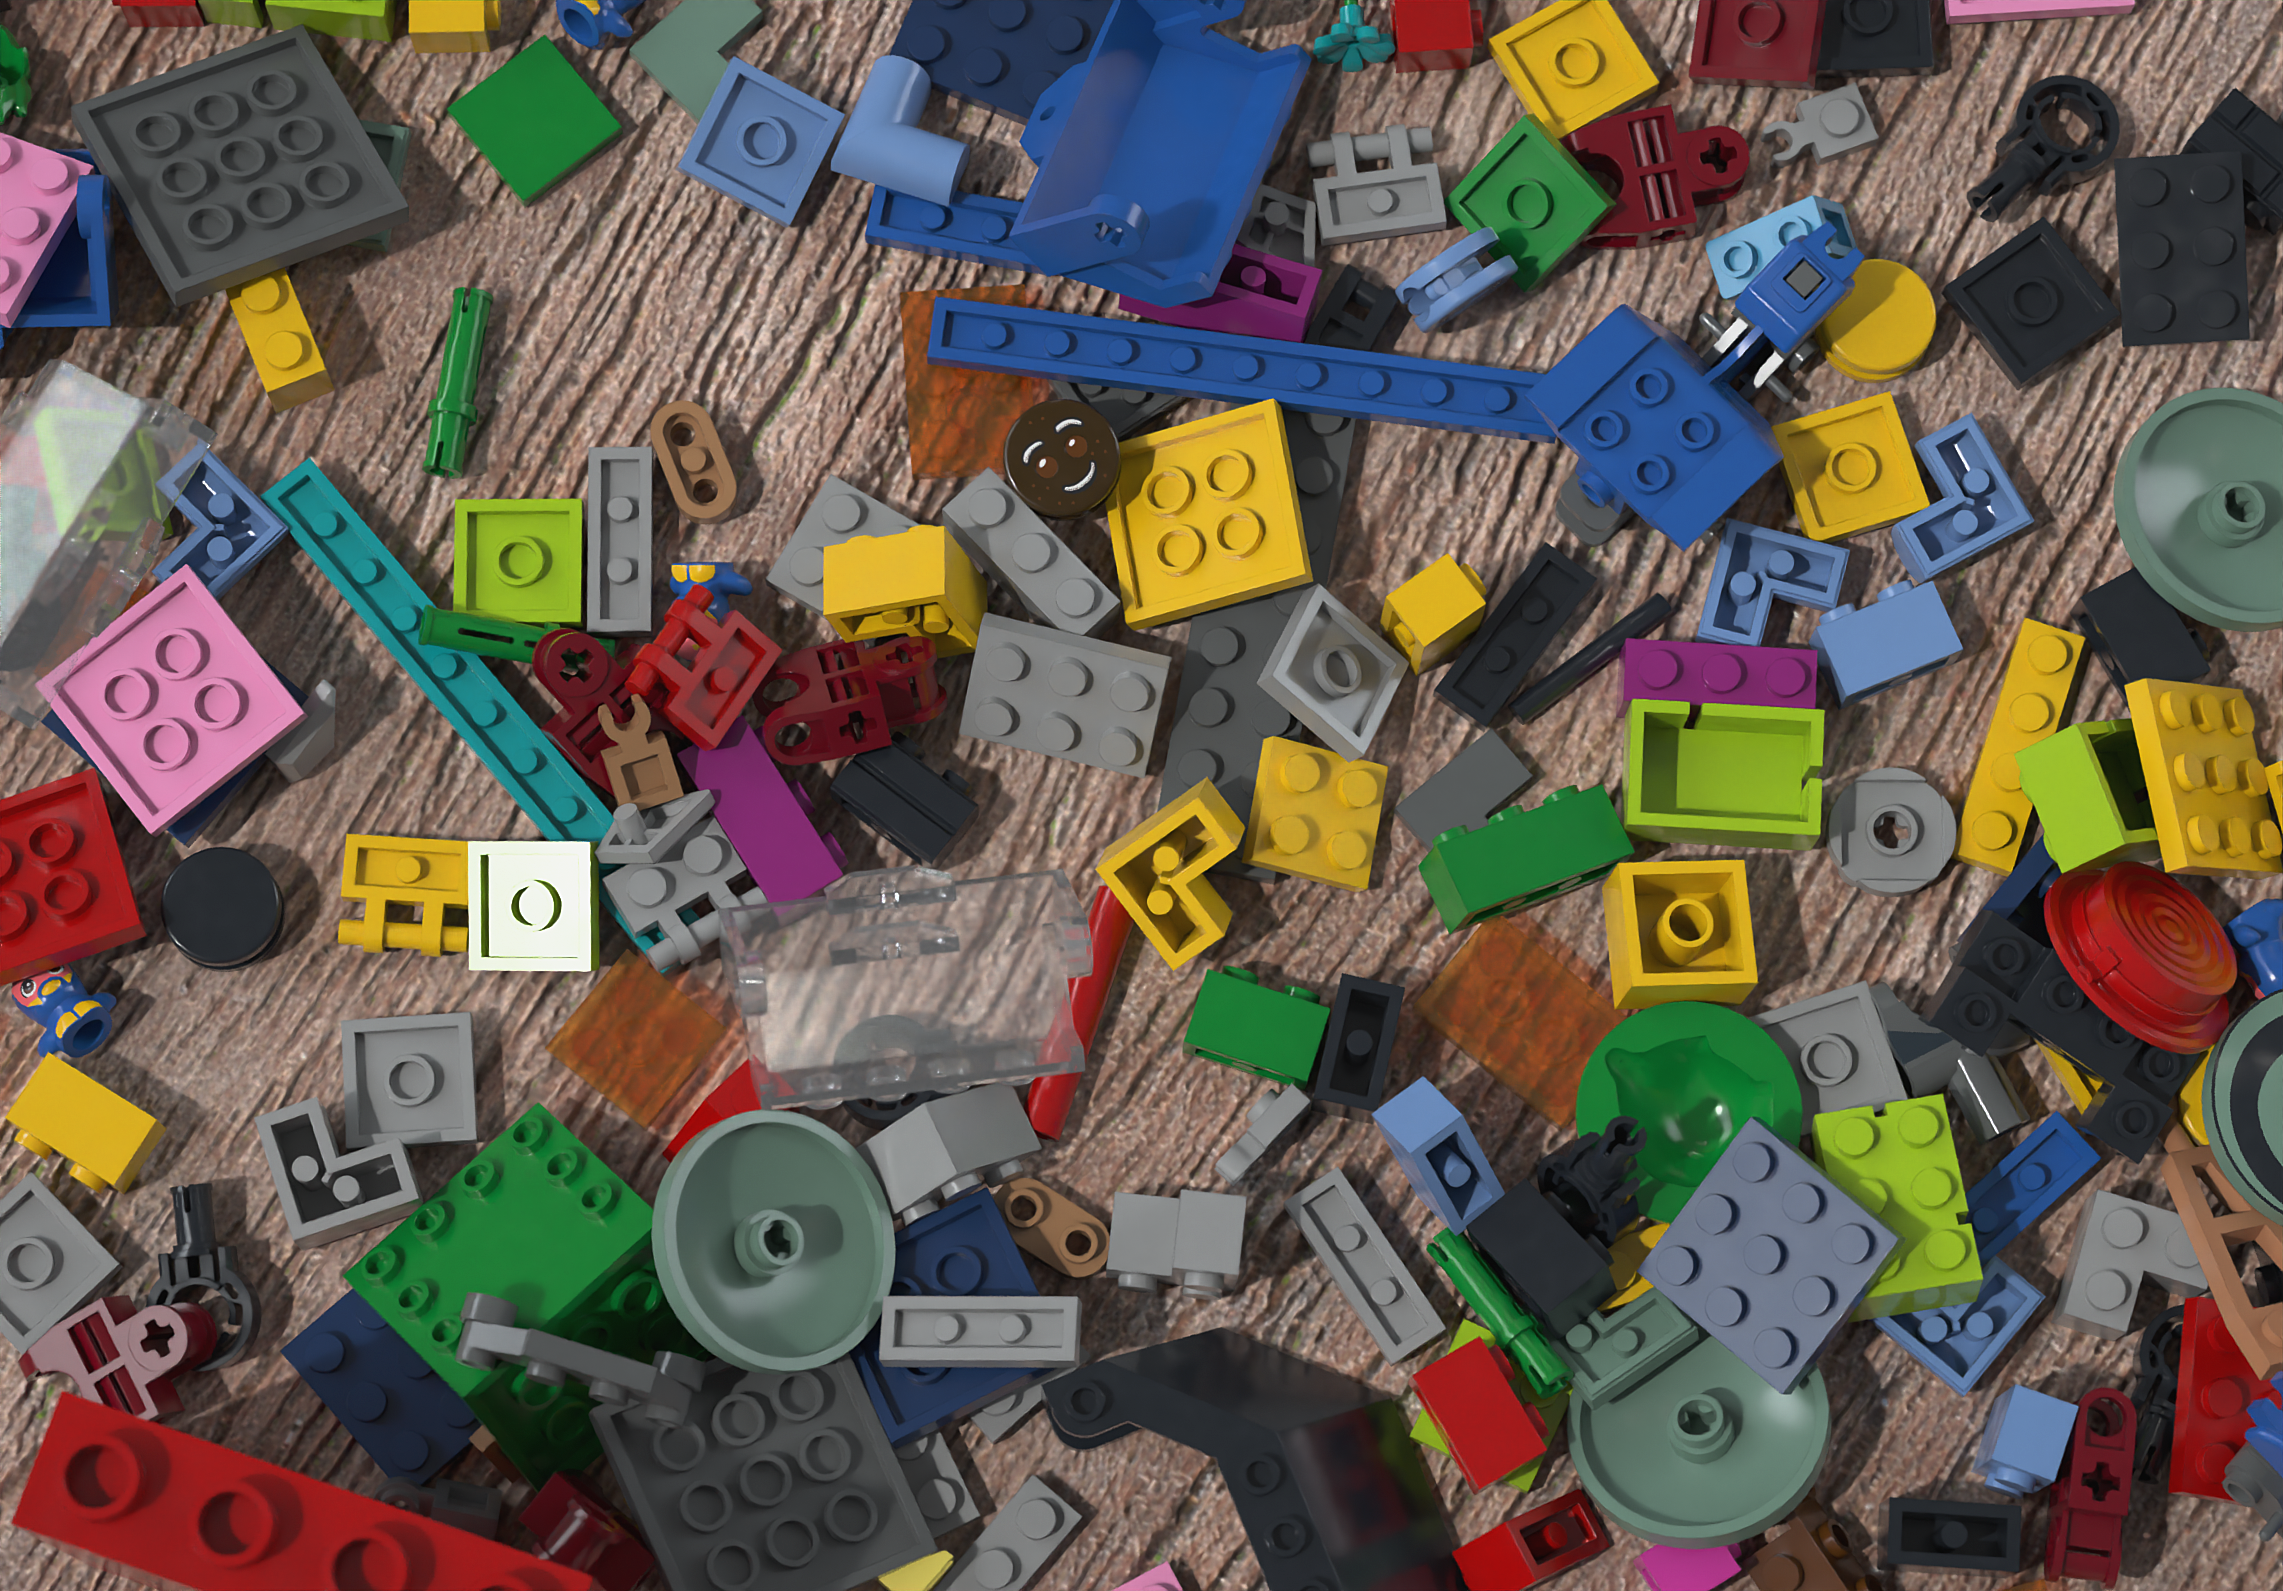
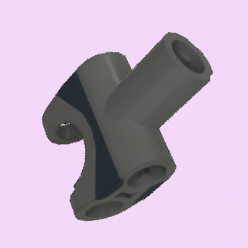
[1868,941,2031,1146]

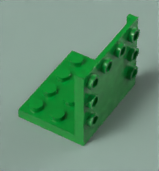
[342,1102,713,1493]

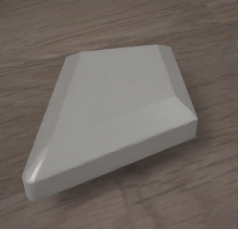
[1235,184,1316,267]
[265,679,336,783]
[594,789,715,864]

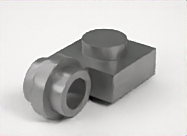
[373,1477,502,1542]

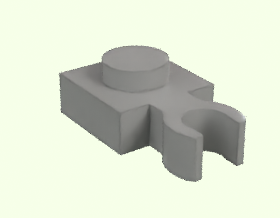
[1760,82,1878,168]
[1214,1084,1311,1187]

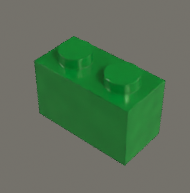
[1182,966,1331,1092]

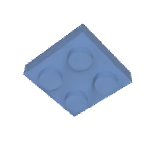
[675,56,845,228]

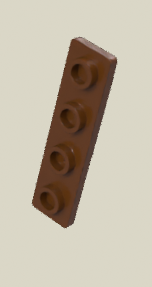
[1741,1485,1886,1591]

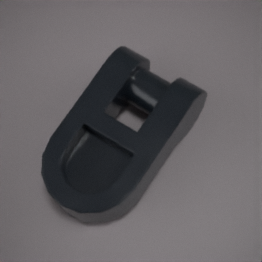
[1306,264,1401,352]

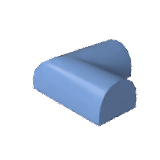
[831,55,970,207]
[1891,413,2034,583]
[152,441,289,601]
[1695,518,1850,647]
[1868,1255,2045,1397]

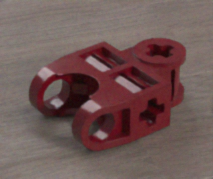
[1559,104,1750,250]
[532,628,695,800]
[752,636,948,765]
[18,1295,217,1425]
[2044,1387,2137,1591]
[518,1468,656,1591]

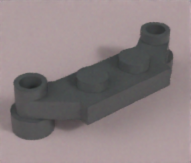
[454,1292,707,1429]

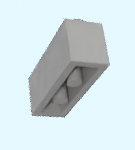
[942,466,1120,639]

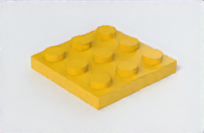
[1105,398,1313,631]
[2124,678,2283,880]

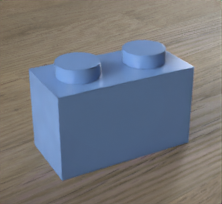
[1808,580,1963,710]
[1371,1076,1505,1236]
[1971,1384,2079,1499]

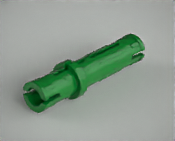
[422,287,494,479]
[418,605,615,673]
[1426,1228,1574,1399]

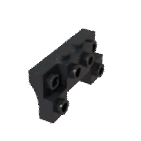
[1919,910,2201,1165]

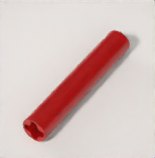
[1023,886,1134,1142]

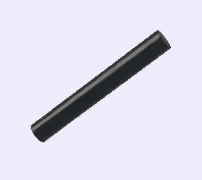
[1508,592,1672,725]

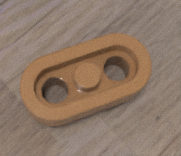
[650,400,738,525]
[994,1178,1110,1280]

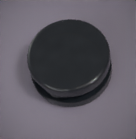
[160,847,285,972]

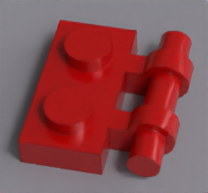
[624,584,783,752]

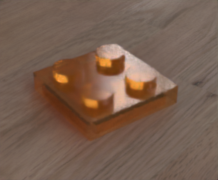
[545,949,728,1132]

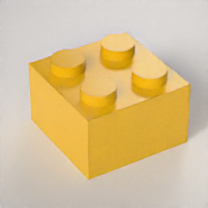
[1602,860,1758,1010]

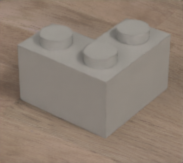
[855,1079,1042,1227]
[254,1097,425,1251]
[1106,1189,1247,1300]
[2051,1189,2208,1342]

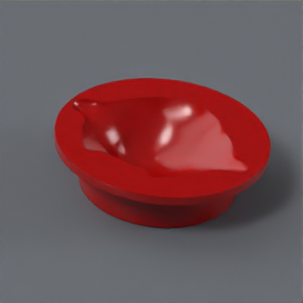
[2044,861,2237,1054]

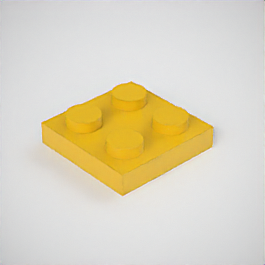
[1487,0,1659,141]
[1771,391,1930,544]
[1242,736,1388,893]

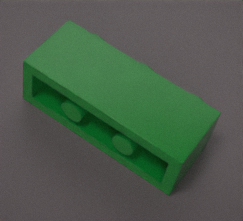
[1418,784,1635,935]

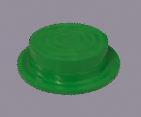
[1575,1001,1803,1225]

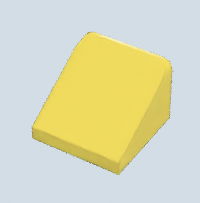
[876,1550,954,1591]

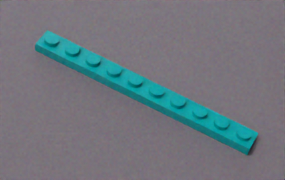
[260,457,702,978]

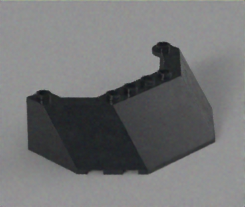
[1041,1327,1471,1591]

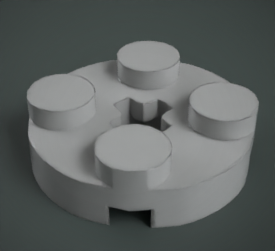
[1825,767,1956,897]

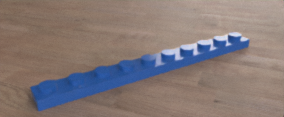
[927,297,1557,444]

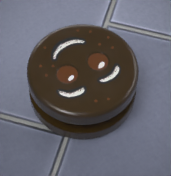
[1003,399,1121,521]

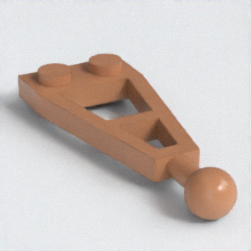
[2157,1093,2283,1381]

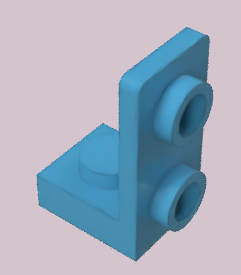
[1706,195,1857,300]

